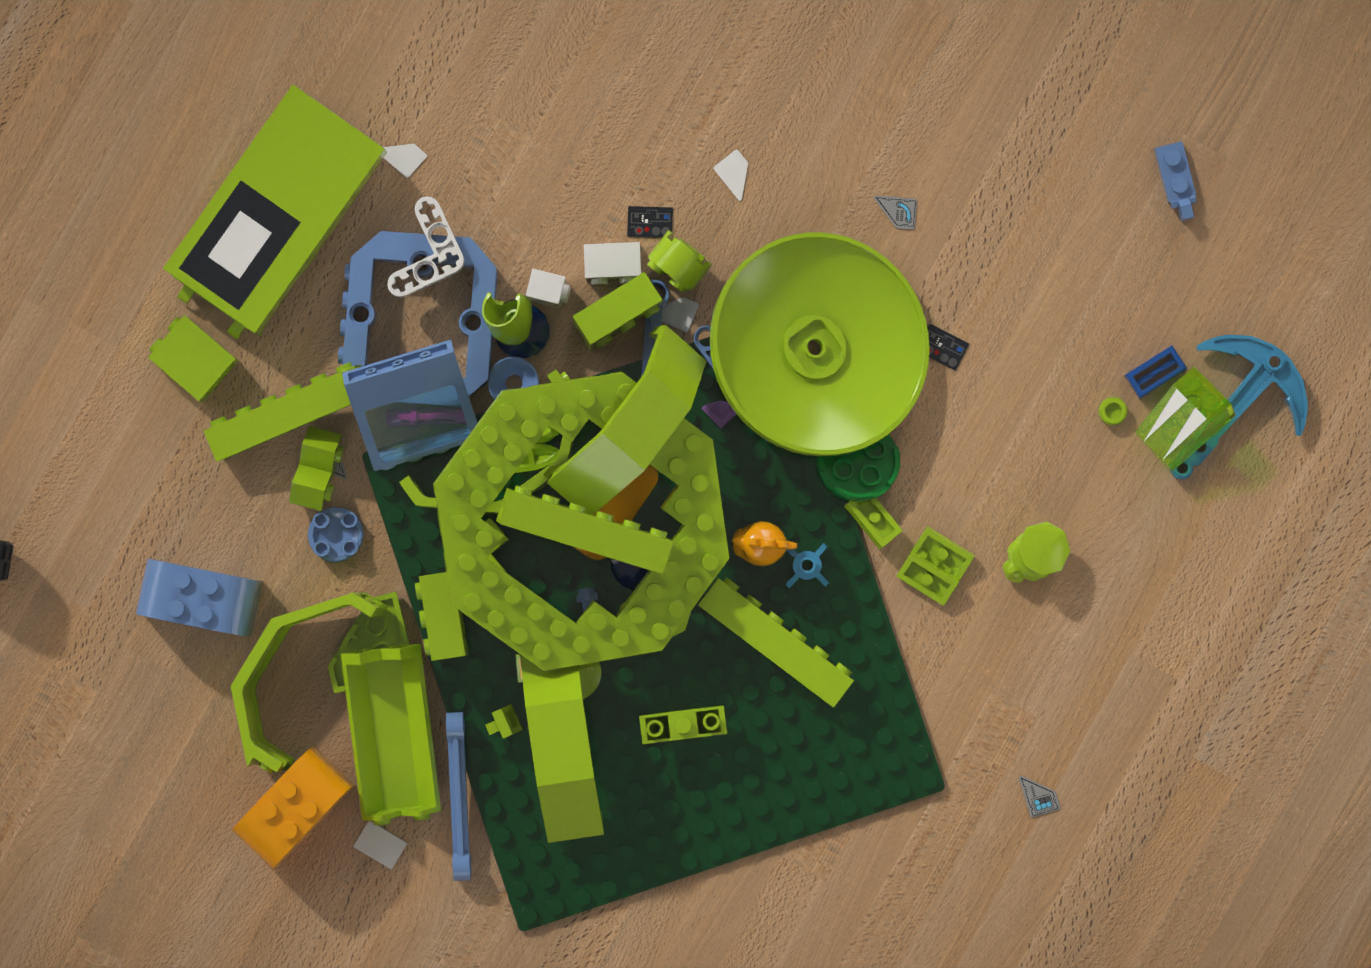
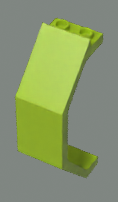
[543,325,706,515]
[399,369,574,514]
[231,592,388,773]
[520,654,604,843]

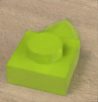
[515,443,559,473]

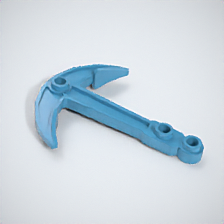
[1170,335,1308,479]

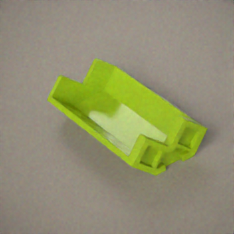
[341,644,441,825]

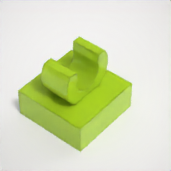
[485,704,523,739]

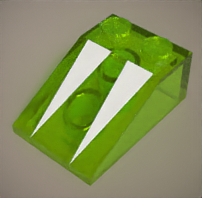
[1135,367,1236,471]

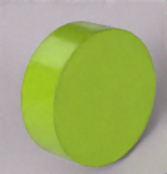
[1098,397,1127,425]

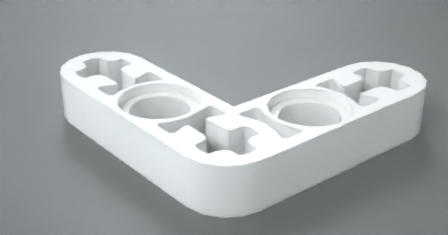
[387,196,465,298]

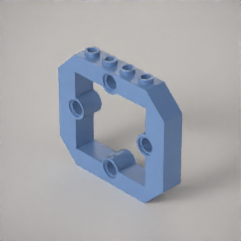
[338,231,498,406]

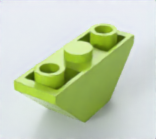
[639,706,727,744]

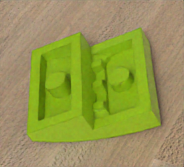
[896,526,975,606]

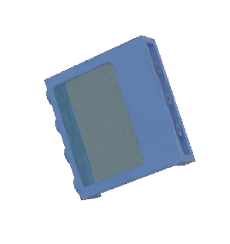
[342,340,478,471]

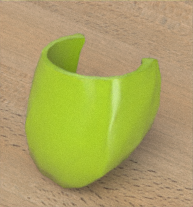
[482,292,533,345]

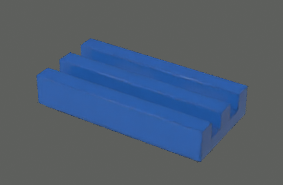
[1124,345,1187,399]

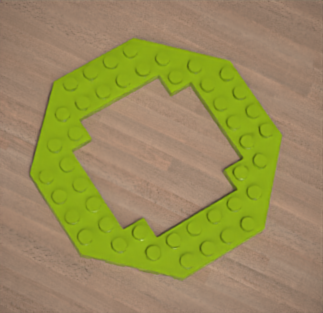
[433,372,729,671]

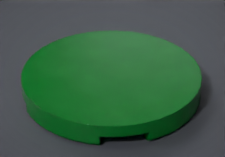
[816,434,901,502]

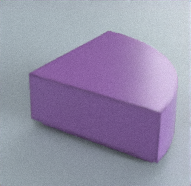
[701,401,736,429]

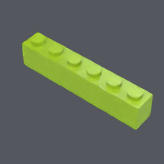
[203,362,362,462]
[496,485,674,574]
[698,577,854,708]

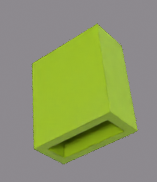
[148,315,239,403]

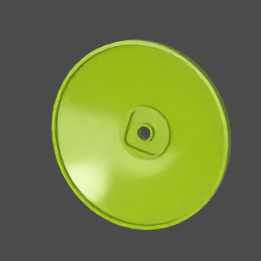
[710,232,929,456]

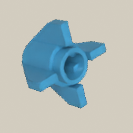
[785,543,829,588]

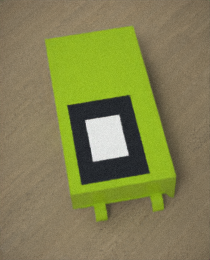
[163,84,387,340]

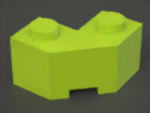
[289,426,345,511]

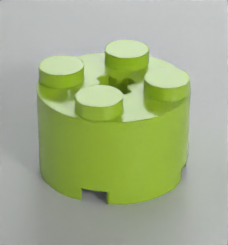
[647,230,713,292]

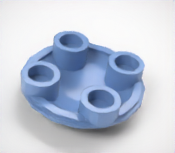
[308,507,364,563]

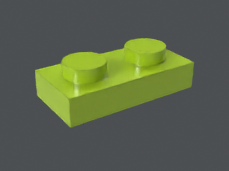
[845,498,903,550]

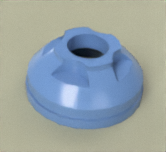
[487,357,539,400]

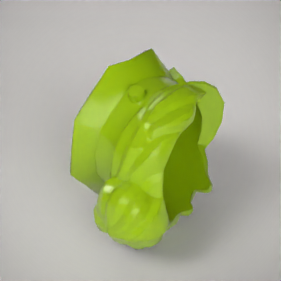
[1003,521,1071,583]

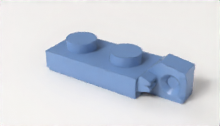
[1154,141,1197,221]

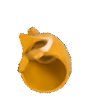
[732,521,797,566]

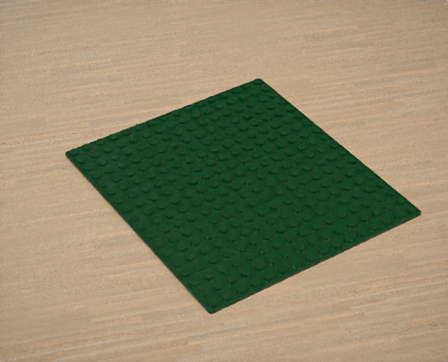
[362,337,945,931]

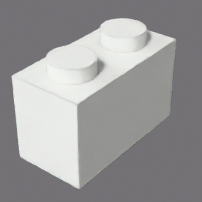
[584,242,641,285]
[526,268,571,309]

